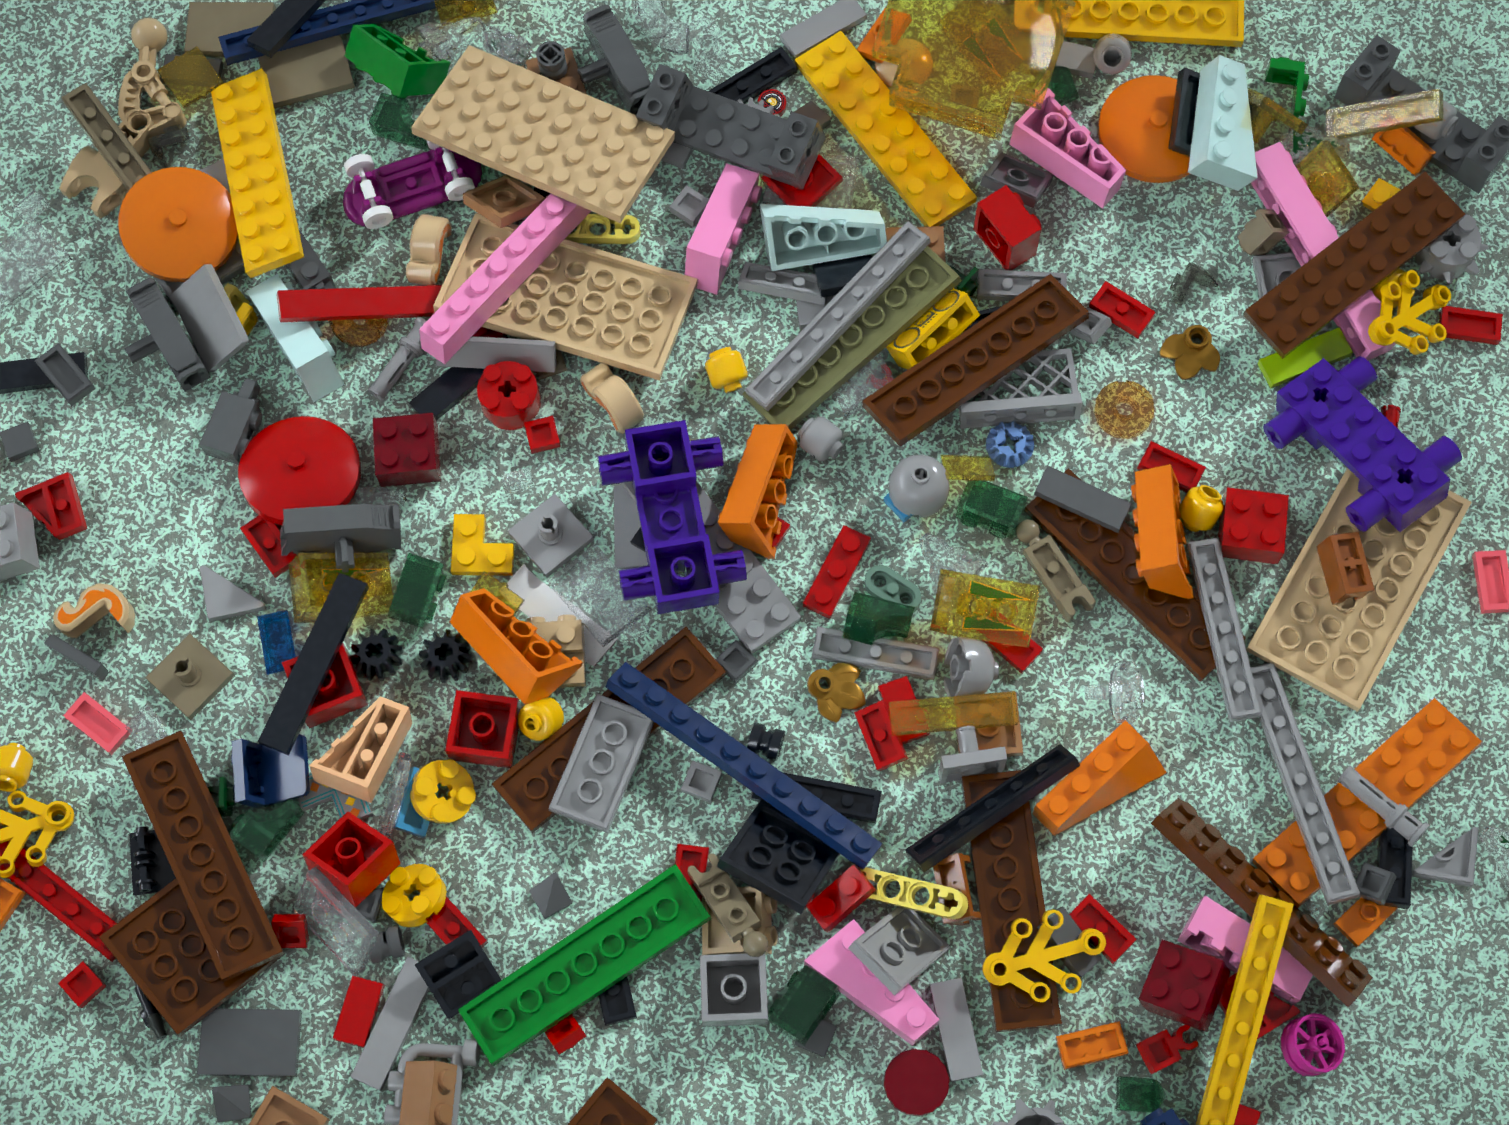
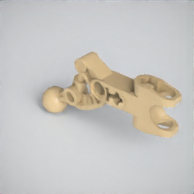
[59,17,187,219]

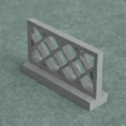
[958,348,1082,429]

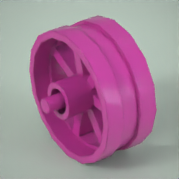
[1281,1013,1345,1077]

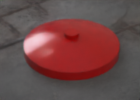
[238,416,361,525]

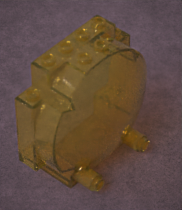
[872,0,1076,141]

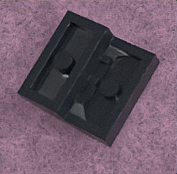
[414,930,502,1020]

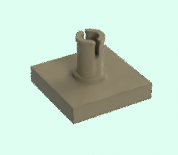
[145,634,235,720]

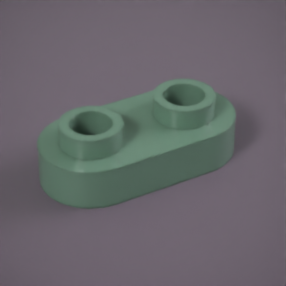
[865,565,921,615]

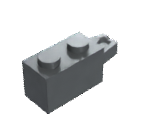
[285,231,336,290]
[199,378,262,465]

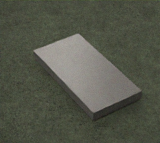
[548,694,654,833]

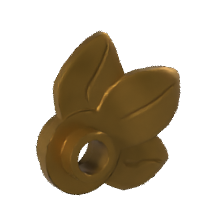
[1160,325,1220,380]
[807,663,866,723]

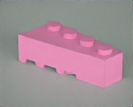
[1009,88,1126,209]
[685,163,762,295]
[1177,896,1313,1005]
[804,919,940,1046]

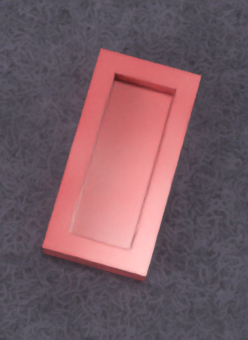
[1472,550,1509,614]
[63,692,133,755]

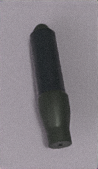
[134,983,167,1040]

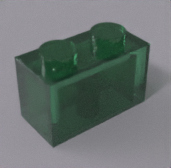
[956,475,1028,539]
[387,553,447,628]
[768,965,841,1046]

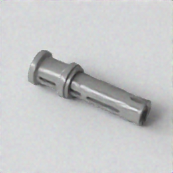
[367,317,426,401]
[1337,766,1430,847]

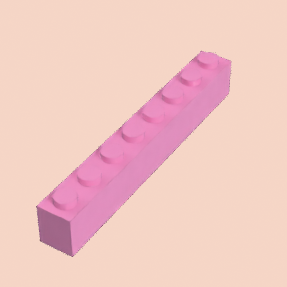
[1251,142,1396,361]
[419,194,591,364]

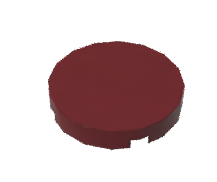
[883,1049,949,1117]

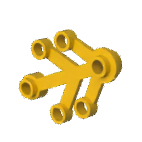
[1368,270,1451,355]
[0,790,75,878]
[982,909,1106,1002]

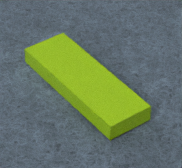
[1257,327,1353,389]

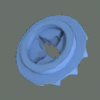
[986,421,1034,468]

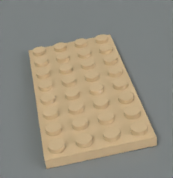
[411,45,675,223]
[433,213,698,381]
[1246,468,1472,712]

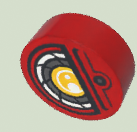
[758,89,786,117]

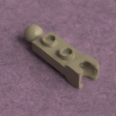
[1016,520,1096,623]
[687,853,768,957]

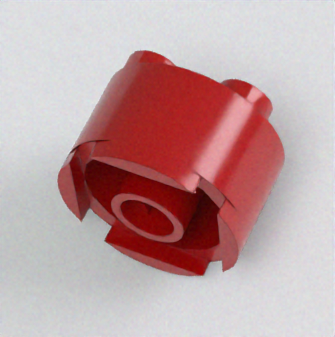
[477,361,541,430]

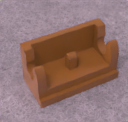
[1316,532,1375,605]
[933,853,982,926]

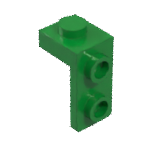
[1265,57,1309,126]

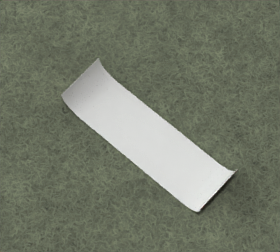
[500,564,619,666]

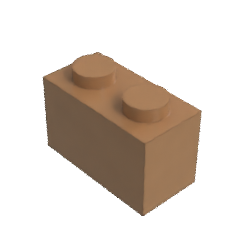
[399,1060,457,1125]

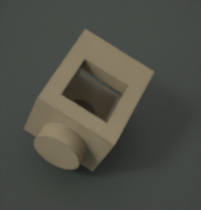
[1237,209,1290,255]

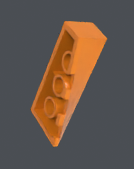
[718,424,798,559]
[1131,464,1194,599]
[450,588,583,705]
[1032,720,1167,836]

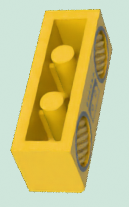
[886,288,980,370]

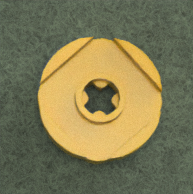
[410,759,476,824]
[382,864,447,927]

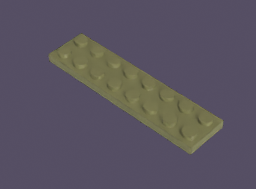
[742,246,961,431]

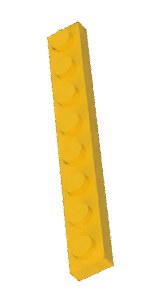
[1196,894,1294,1125]

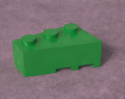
[345,24,451,98]

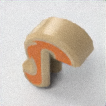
[406,214,452,286]
[580,363,644,434]
[53,583,136,638]

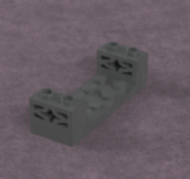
[1334,35,1509,194]
[636,64,826,190]

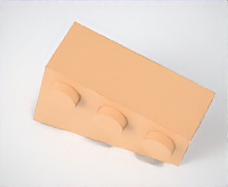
[309,696,412,803]

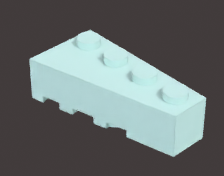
[1188,55,1258,191]
[760,204,887,271]
[246,274,345,402]

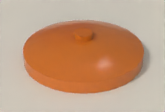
[1098,75,1190,183]
[118,167,238,282]

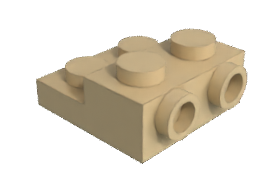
[527,615,586,688]
[702,886,778,955]

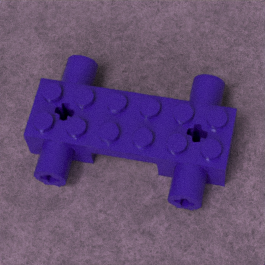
[1263,356,1462,532]
[597,420,747,615]

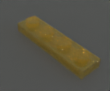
[1326,89,1443,140]
[888,691,1019,736]

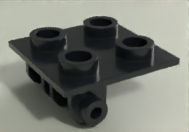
[129,827,176,896]

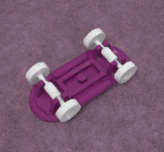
[343,140,482,229]

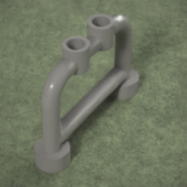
[384,1039,480,1125]

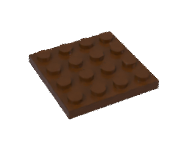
[99,879,285,1038]

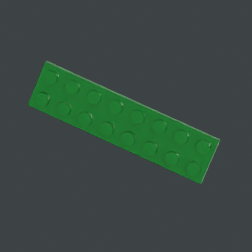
[458,864,712,1066]

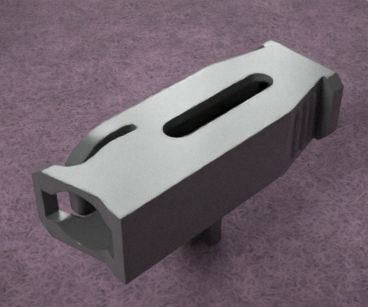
[577,5,651,115]
[124,278,211,392]
[280,504,401,572]

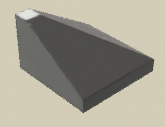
[529,872,573,919]
[212,1084,252,1123]

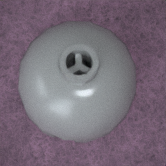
[889,454,950,517]
[944,637,999,700]

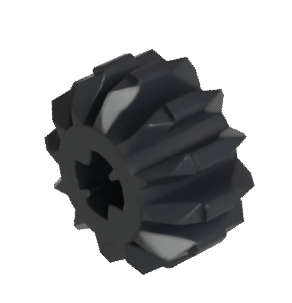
[350,628,404,681]
[419,629,473,683]

